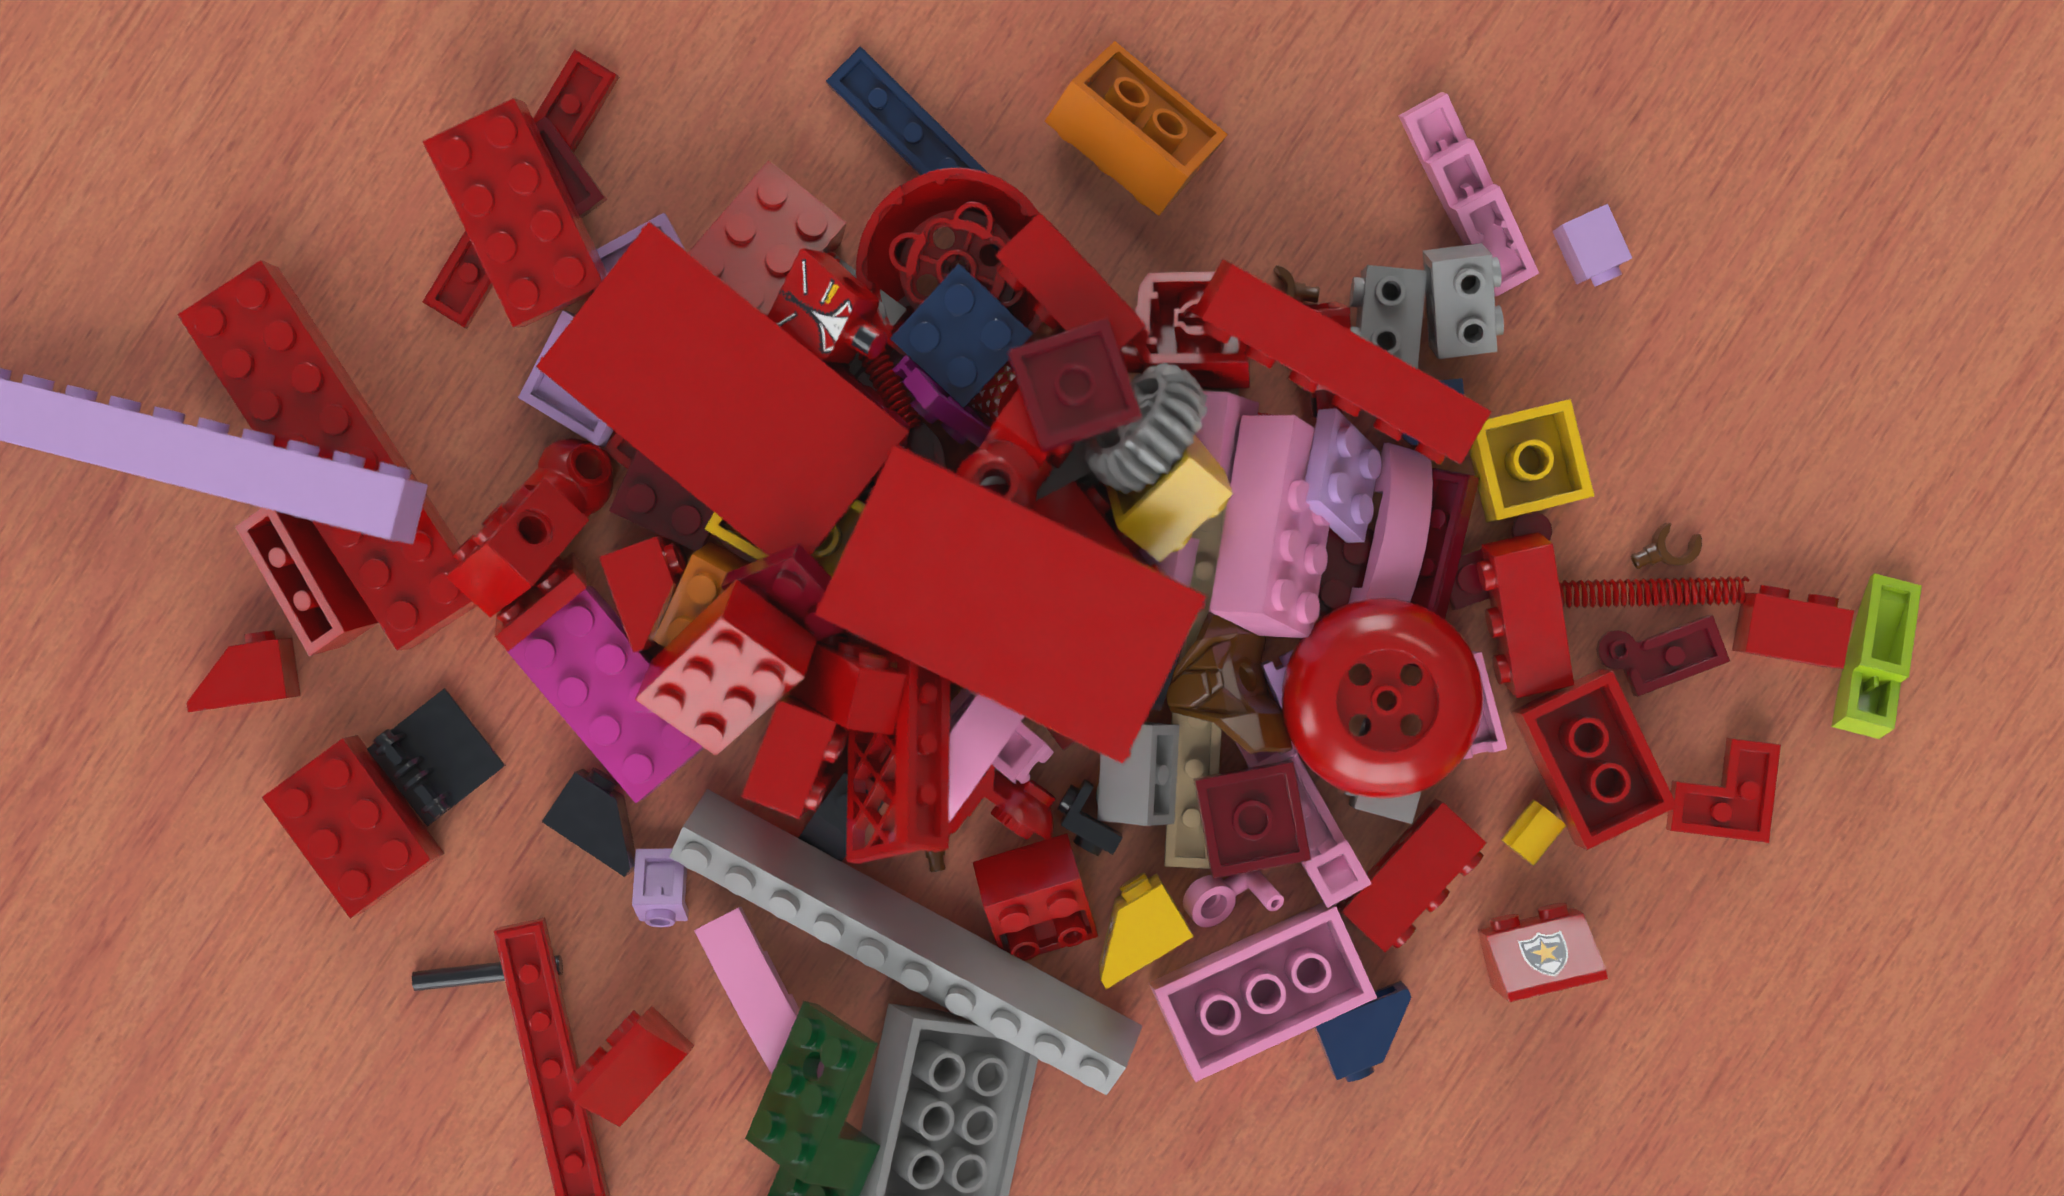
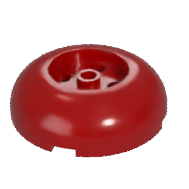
[856,168,1043,357]
[1281,598,1484,799]

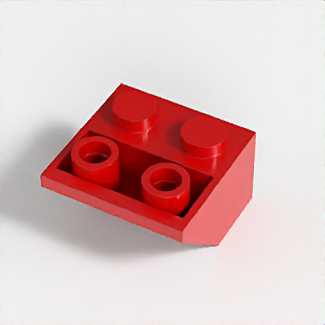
[972,833,1099,961]
[567,1005,694,1127]

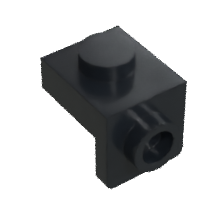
[1057,779,1123,856]

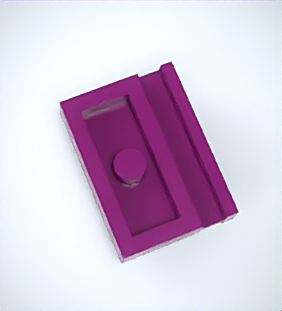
[893,355,991,447]

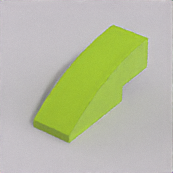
[1831,573,1922,739]

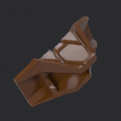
[1166,611,1293,754]

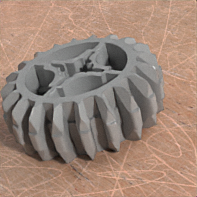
[1084,362,1207,494]

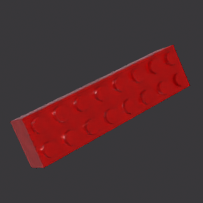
[177,260,477,651]

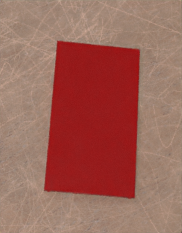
[536,222,910,556]
[815,444,1207,764]

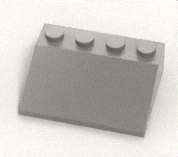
[860,1003,1038,1196]

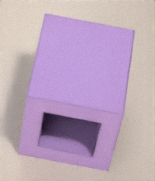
[1552,204,1632,287]

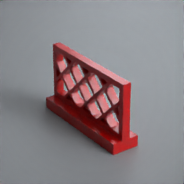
[846,652,950,864]

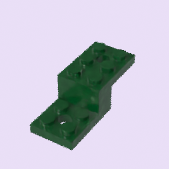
[745,1001,880,1196]

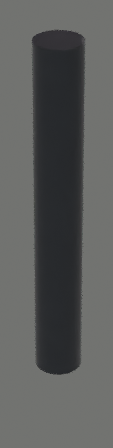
[412,955,563,991]

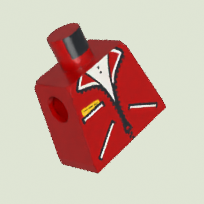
[768,248,887,363]

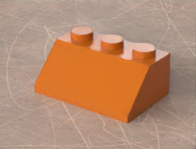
[1044,41,1228,216]

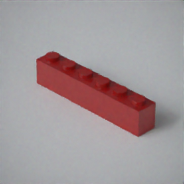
[1192,259,1492,465]

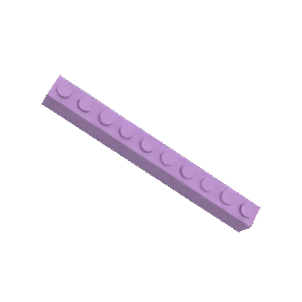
[0,368,428,544]

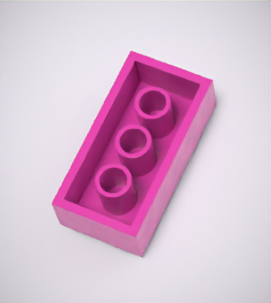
[506,586,704,803]

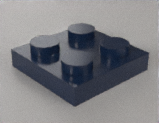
[890,264,1034,408]

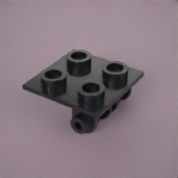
[367,688,506,827]

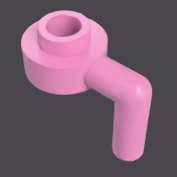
[1183,870,1284,927]

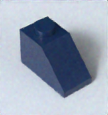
[1314,981,1412,1082]

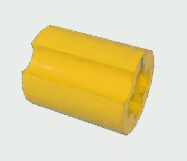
[1500,799,1566,866]

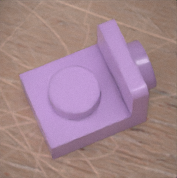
[632,848,689,927]

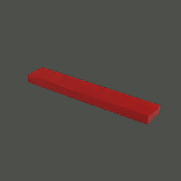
[422,49,619,329]
[494,917,609,1196]

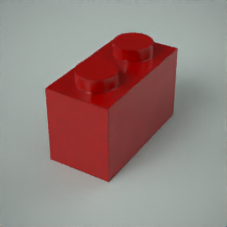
[1732,585,1854,669]

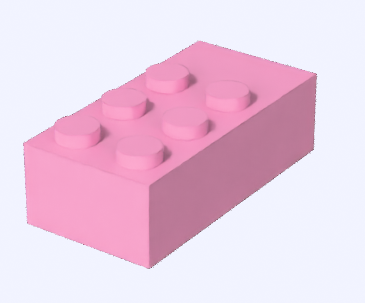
[1209,415,1330,638]
[1149,902,1377,1082]

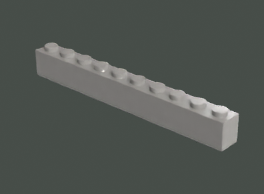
[669,789,1142,1095]

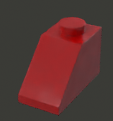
[186,630,301,712]

